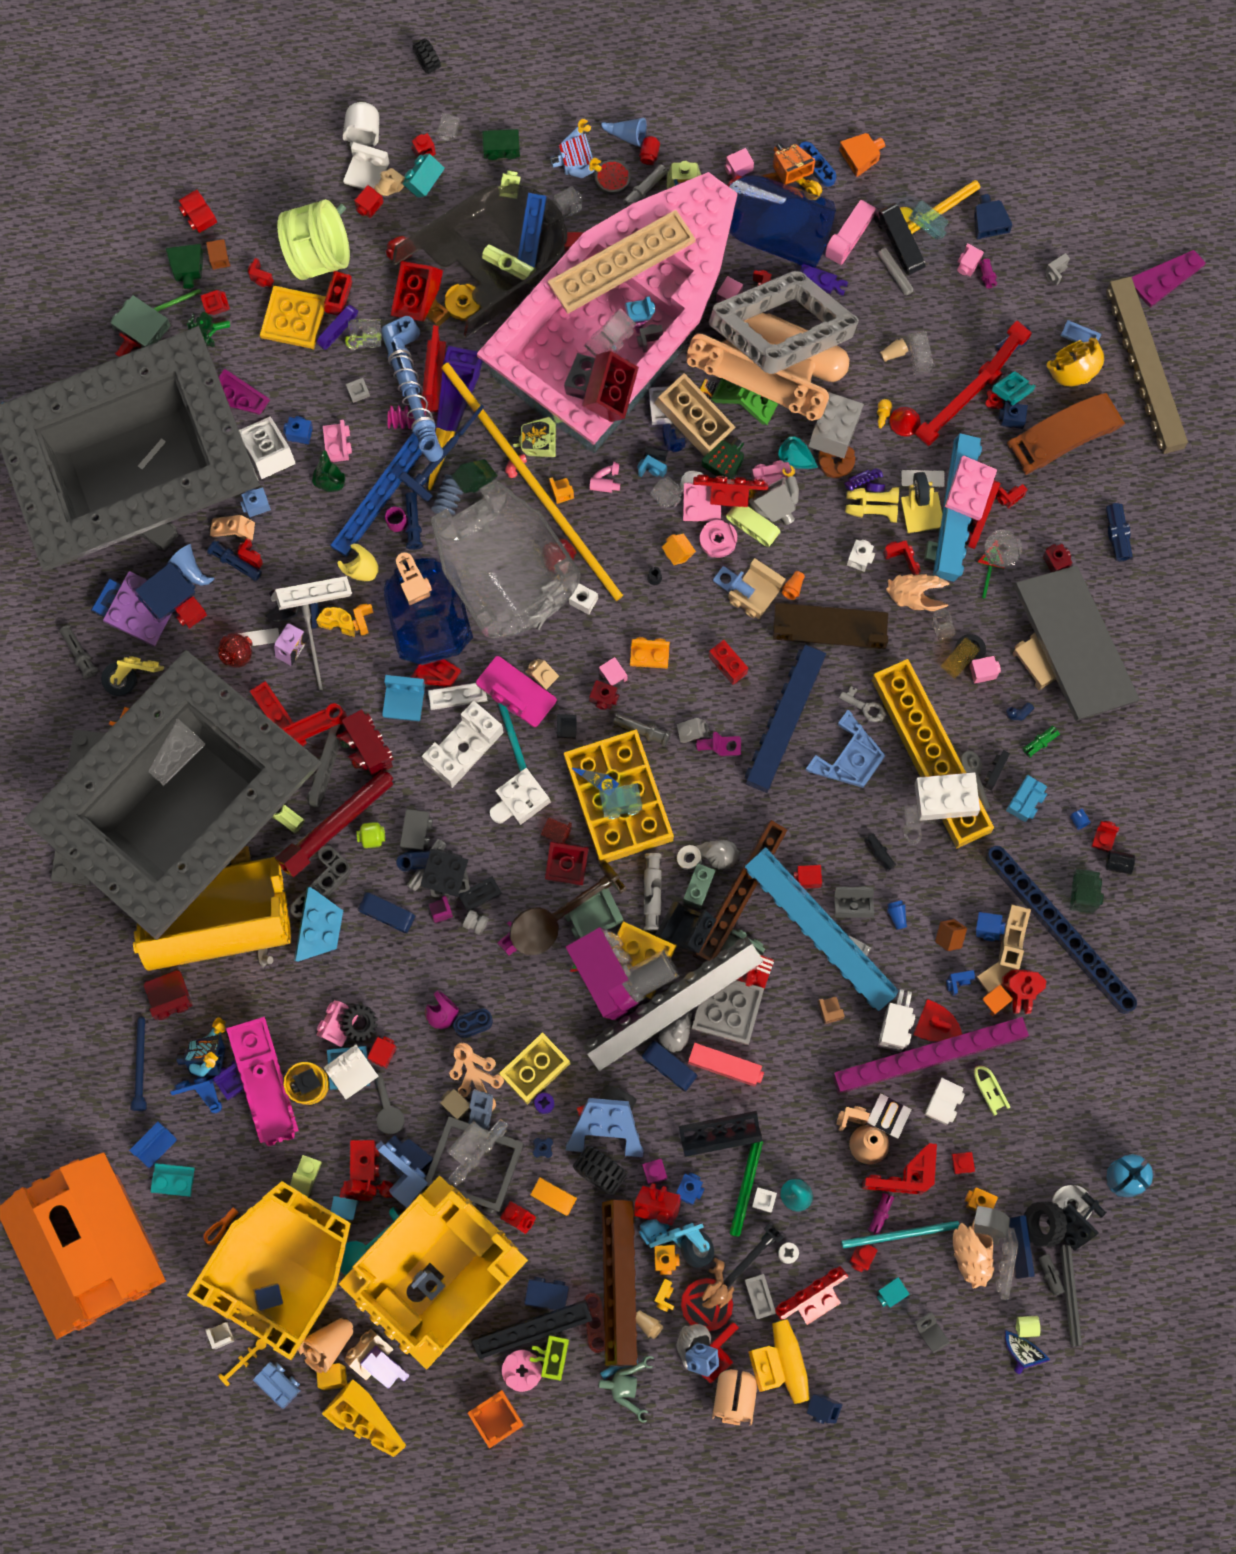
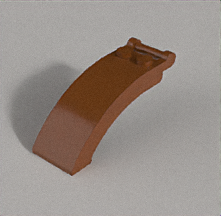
[1007,393,1125,475]

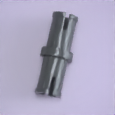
[1038,1254,1065,1297]

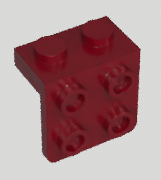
[144,970,193,1020]

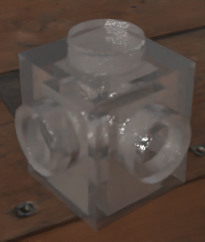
[553,186,583,219]
[650,476,684,509]

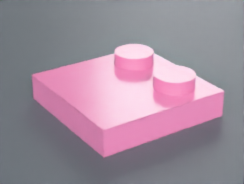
[683,483,721,521]

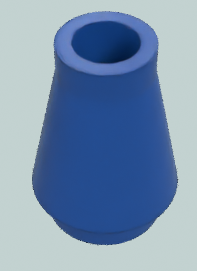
[886,900,907,930]

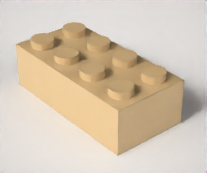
[654,373,735,456]

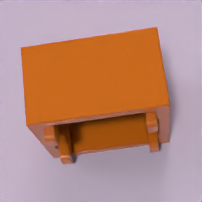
[468,1390,524,1448]

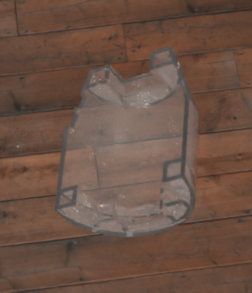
[431,479,581,639]

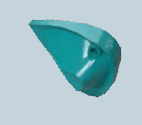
[778,437,818,469]

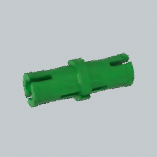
[1022,725,1060,758]

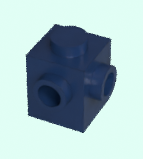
[999,402,1028,429]
[807,1394,843,1424]

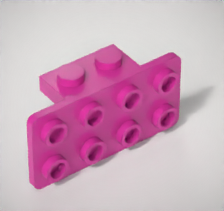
[476,656,557,728]

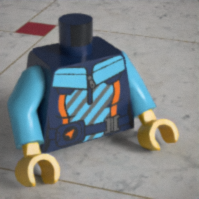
[177,1017,226,1077]

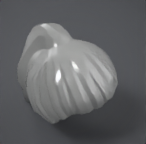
[695,840,739,870]
[658,1012,692,1052]
[676,1324,711,1369]

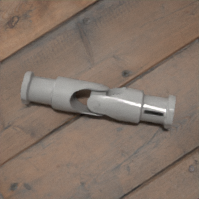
[644,853,661,932]

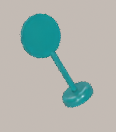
[340,1206,402,1276]

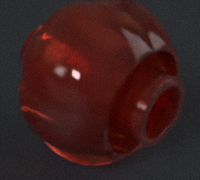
[218,633,253,668]

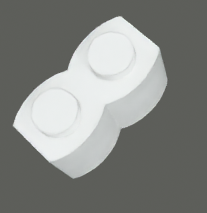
[924,1078,965,1125]

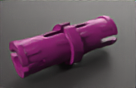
[868,1193,894,1235]

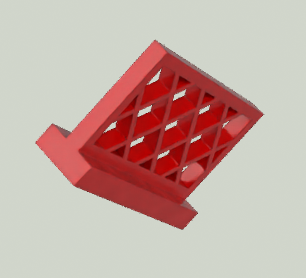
[421,325,446,412]

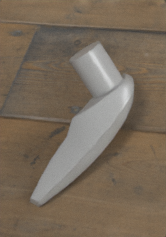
[258,948,273,968]

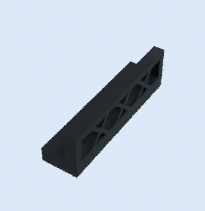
[679,1111,763,1157]

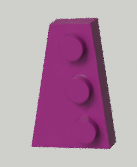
[219,369,270,415]

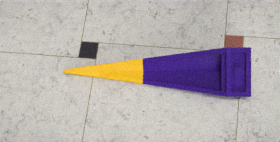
[428,346,483,491]

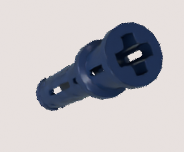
[405,492,423,550]
[207,540,262,582]

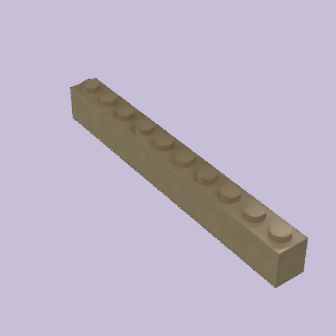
[1106,277,1188,454]

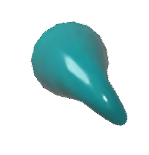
[780,1179,813,1212]

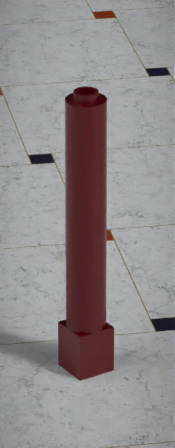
[275,771,393,877]

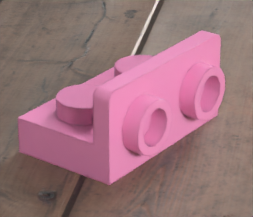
[323,420,352,462]
[317,1000,358,1047]

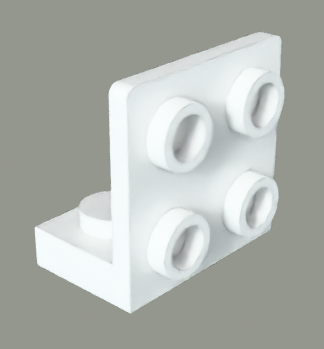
[344,142,389,190]

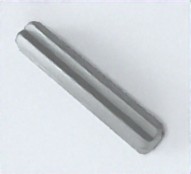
[878,248,913,296]
[408,839,446,891]

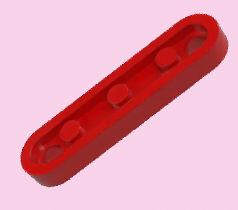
[966,480,1001,549]

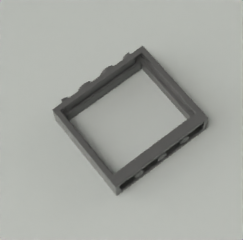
[426,1117,524,1214]

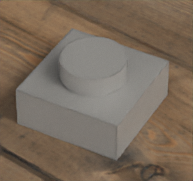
[346,378,370,403]

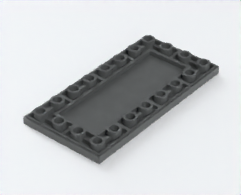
[1013,566,1140,721]

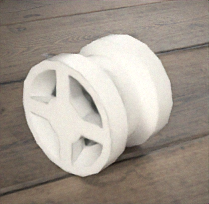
[778,1243,799,1264]

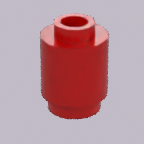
[639,136,660,165]

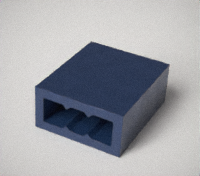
[135,562,195,623]

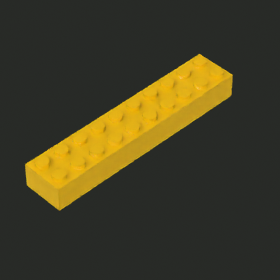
[872,659,994,849]

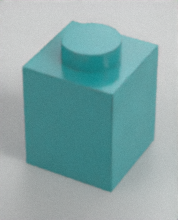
[877,1277,910,1309]

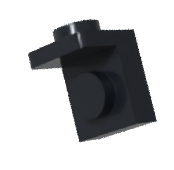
[289,1068,321,1097]

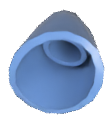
[601,118,647,147]
[167,544,214,586]

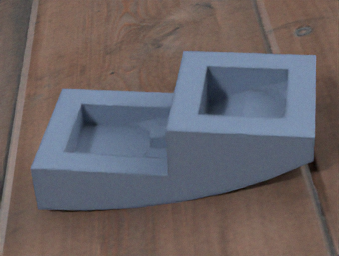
[468,1089,493,1130]

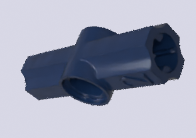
[1106,503,1133,562]

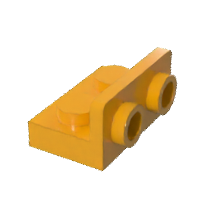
[630,637,670,669]

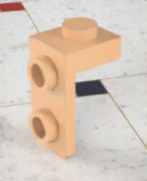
[210,515,255,540]

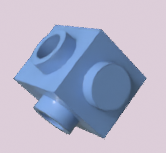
[240,487,271,517]
[685,1342,719,1377]

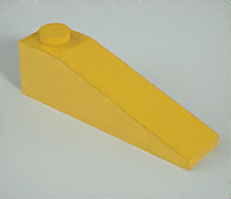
[322,1379,406,1457]

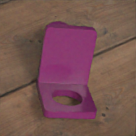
[696,732,741,756]

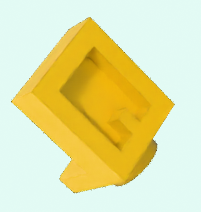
[654,1279,674,1312]

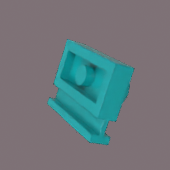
[992,371,1035,406]
[150,1163,195,1197]

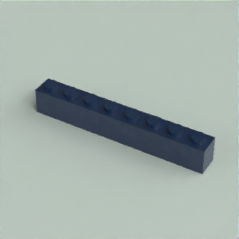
[744,645,826,793]

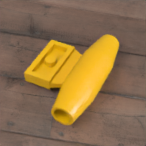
[748,1319,810,1404]

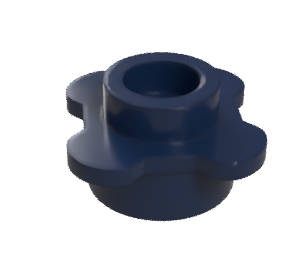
[533,1138,553,1158]

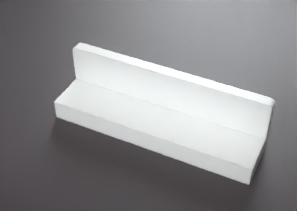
[271,576,352,610]

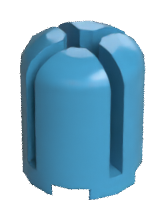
[1106,1154,1153,1198]

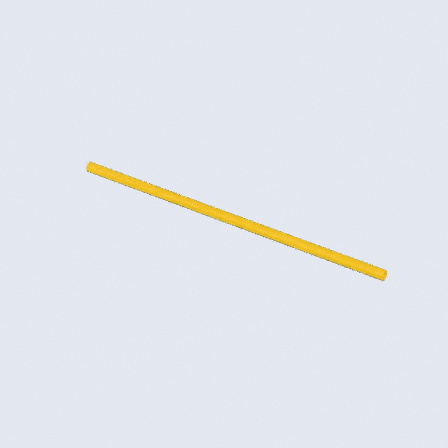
[441,363,623,601]

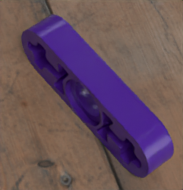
[317,305,358,350]

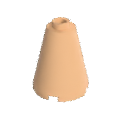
[849,1125,889,1165]
[298,1318,353,1373]

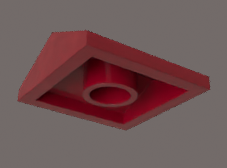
[545,841,589,885]

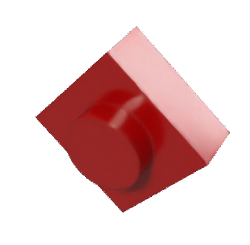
[952,1152,975,1175]

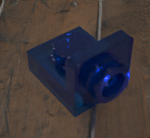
[662,423,686,452]

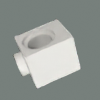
[568,583,598,615]

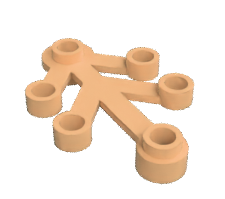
[449,1043,504,1111]

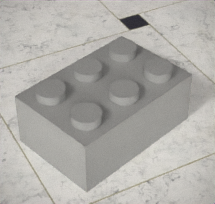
[809,392,864,459]

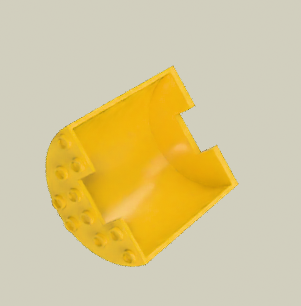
[133,857,291,971]

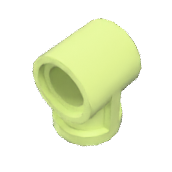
[1016,1316,1040,1337]

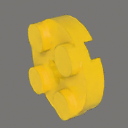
[445,284,482,321]

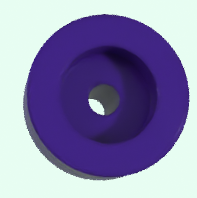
[866,483,885,493]

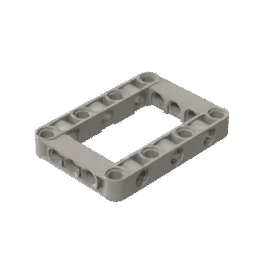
[709,271,859,374]

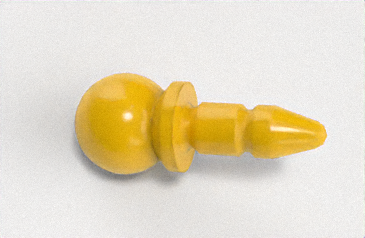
[877,399,892,428]

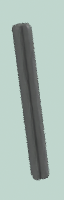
[1060,1245,1082,1347]

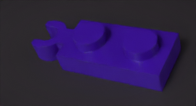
[800,264,848,295]

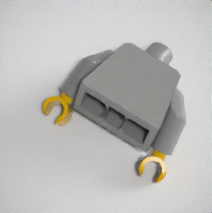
[748,465,799,525]

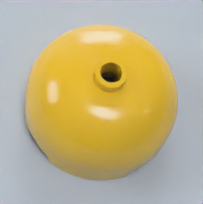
[1047,338,1104,387]

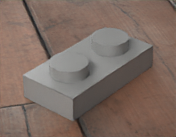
[744,1274,776,1320]

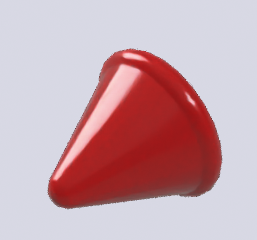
[889,407,920,437]

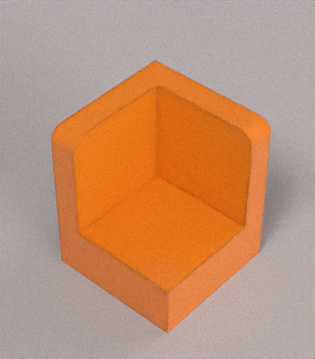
[982,985,1013,1017]

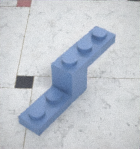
[376,1141,428,1208]

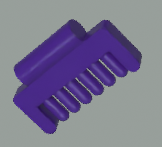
[844,468,883,491]

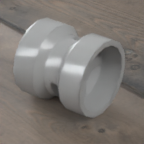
[463,910,489,935]

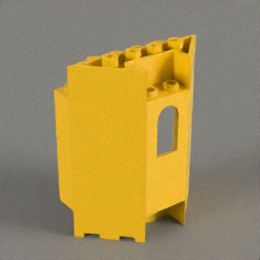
[339,1175,528,1370]

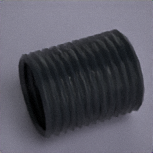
[1106,850,1135,875]

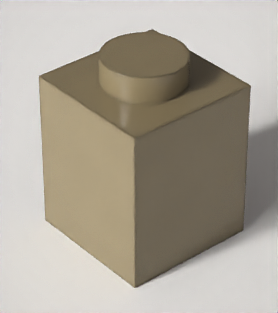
[440,1089,470,1120]

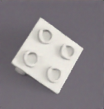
[323,1045,379,1099]

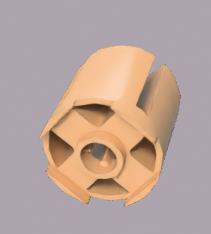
[712,1369,758,1426]

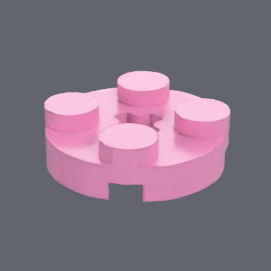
[700,520,737,558]
[502,1350,542,1392]

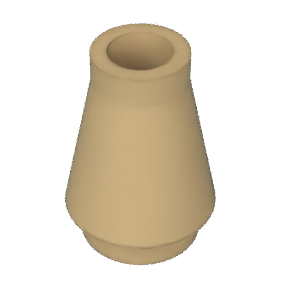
[880,338,909,362]
[636,1310,663,1339]

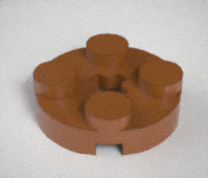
[818,446,855,478]

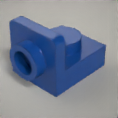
[946,970,975,996]

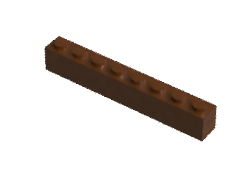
[693,820,787,963]
[602,1200,638,1367]

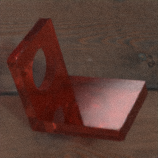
[541,818,572,844]

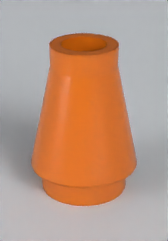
[782,571,805,600]

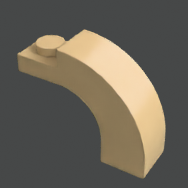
[999,904,1031,969]

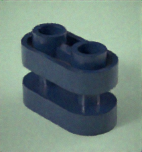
[454,1008,493,1038]

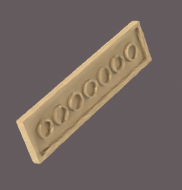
[548,210,696,314]

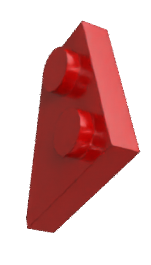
[410,650,461,687]

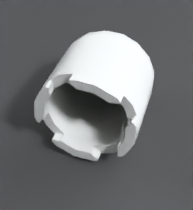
[343,102,379,147]

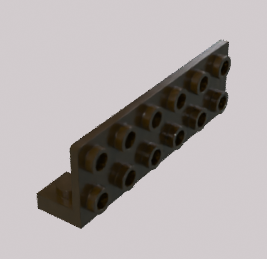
[773,603,888,649]

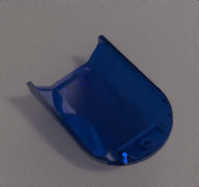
[729,175,836,268]
[384,558,473,665]

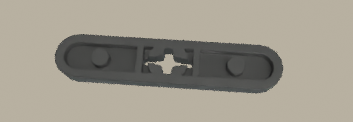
[307,716,345,808]

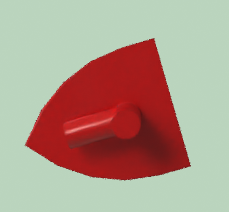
[913,999,963,1042]

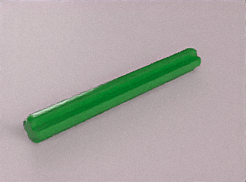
[730,1141,763,1237]

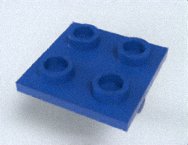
[171,1075,222,1113]

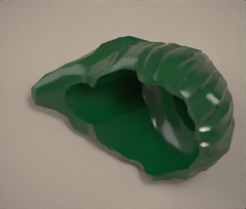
[312,450,346,492]

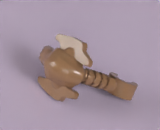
[702,1258,734,1309]

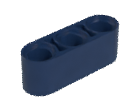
[357,892,416,934]
[641,1041,698,1092]

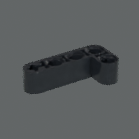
[874,203,926,275]

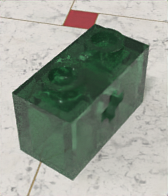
[452,459,498,494]

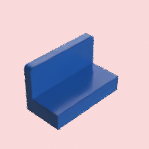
[129,1122,177,1168]

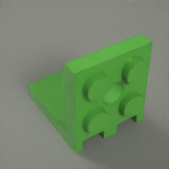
[711,378,778,425]

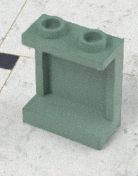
[111,295,171,348]
[565,888,623,939]

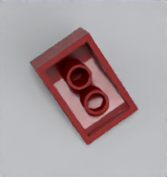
[390,261,443,322]

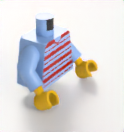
[550,119,602,178]

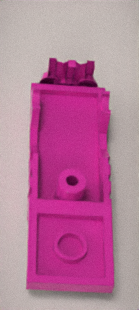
[226,1017,299,1146]

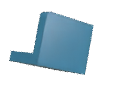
[331,1196,359,1220]

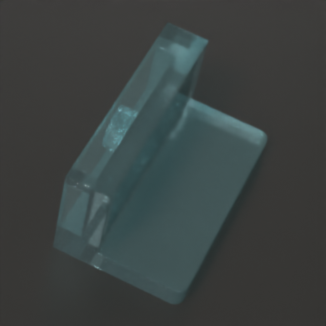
[909,200,948,239]

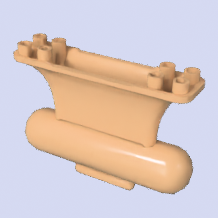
[686,313,850,421]

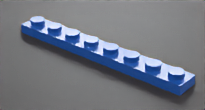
[331,433,422,558]

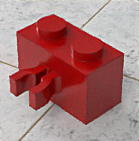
[635,1183,681,1226]

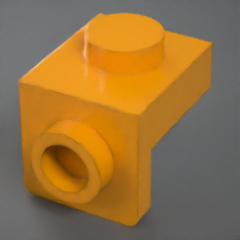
[352,604,373,636]

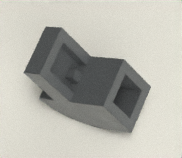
[974,1206,1010,1245]

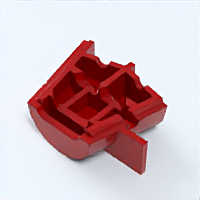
[339,1179,376,1201]

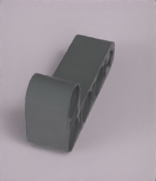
[290,846,351,921]

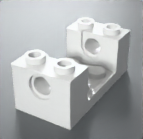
[422,700,503,788]

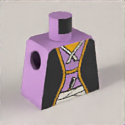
[274,623,309,666]

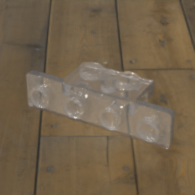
[447,1119,508,1186]

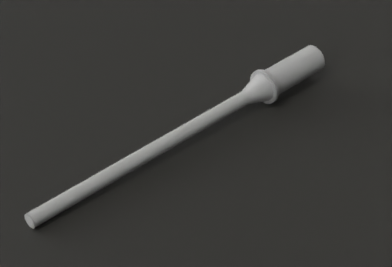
[301,604,323,690]

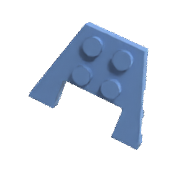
[806,710,885,788]
[566,1098,644,1157]

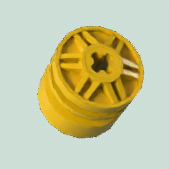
[284,1062,329,1105]

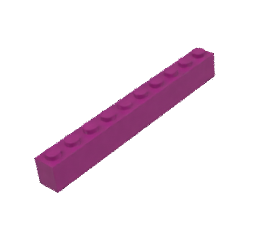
[832,1017,1029,1094]

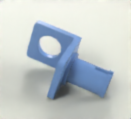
[713,566,755,599]

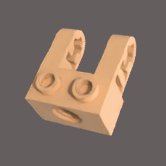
[396,553,432,605]

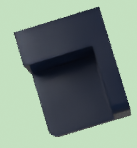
[253,1283,283,1311]

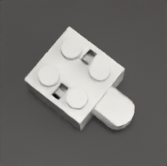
[490,768,551,825]
[878,989,915,1052]

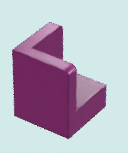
[428,895,453,923]

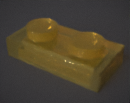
[941,637,980,679]

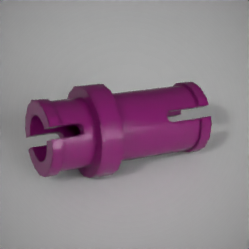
[979,259,997,289]

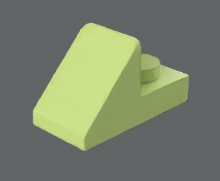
[290,1155,322,1197]

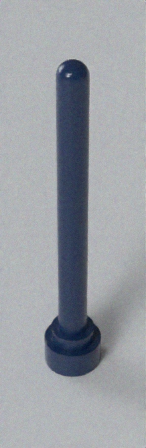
[130,1016,147,1111]

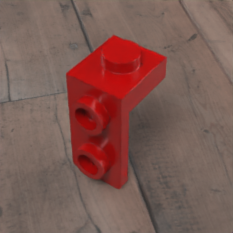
[883,540,921,576]

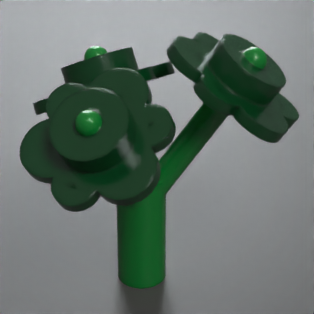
[187,312,230,347]

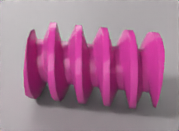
[388,406,426,429]

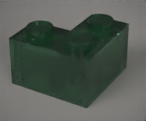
[1070,869,1104,914]

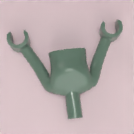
[598,1355,654,1423]

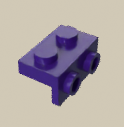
[213,1060,244,1100]

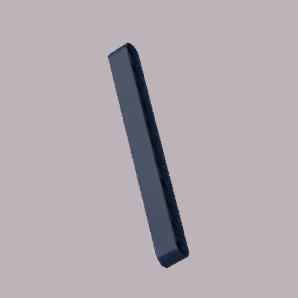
[986,846,1137,1014]

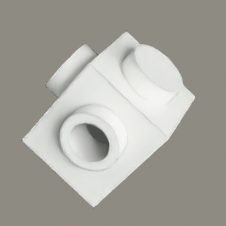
[847,540,875,572]

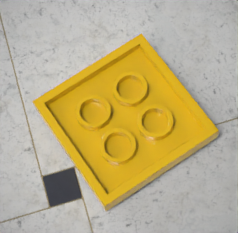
[260,286,326,349]

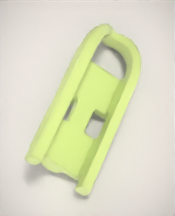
[974,1065,1010,1116]

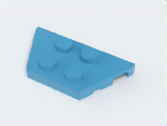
[294,886,343,962]

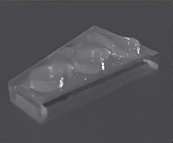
[148,718,206,786]
[996,1228,1018,1300]

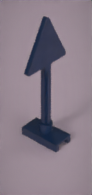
[398,404,484,502]

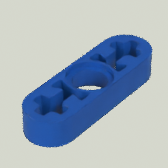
[799,142,836,187]

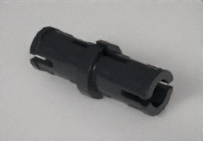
[864,833,896,872]

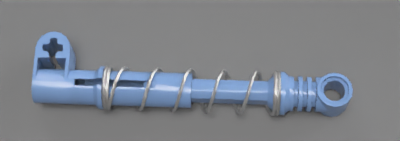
[381,316,443,462]

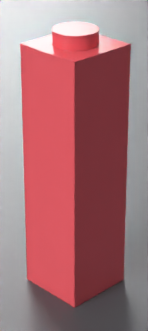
[688,1043,764,1087]

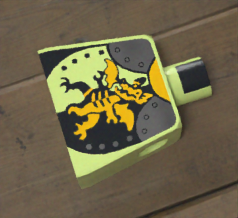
[512,417,556,457]

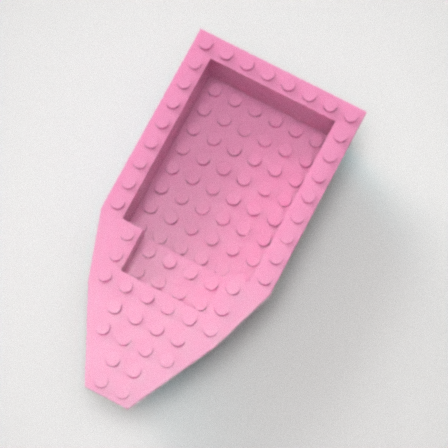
[477,172,737,453]

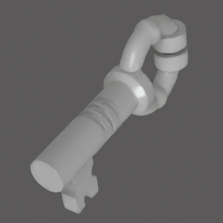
[839,686,886,722]

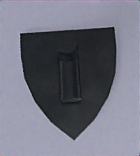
[265,590,300,622]

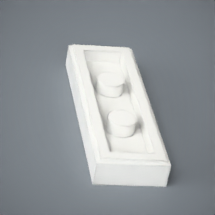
[428,683,487,710]

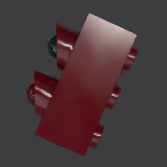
[335,709,394,777]

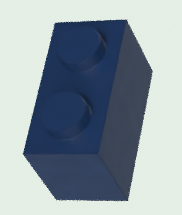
[525,1277,569,1310]

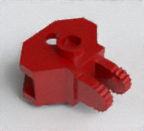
[1001,969,1046,1014]

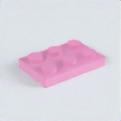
[945,456,997,521]

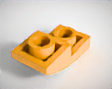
[530,1178,577,1216]

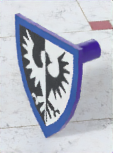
[1005,1331,1050,1374]

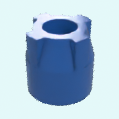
[1070,809,1091,830]

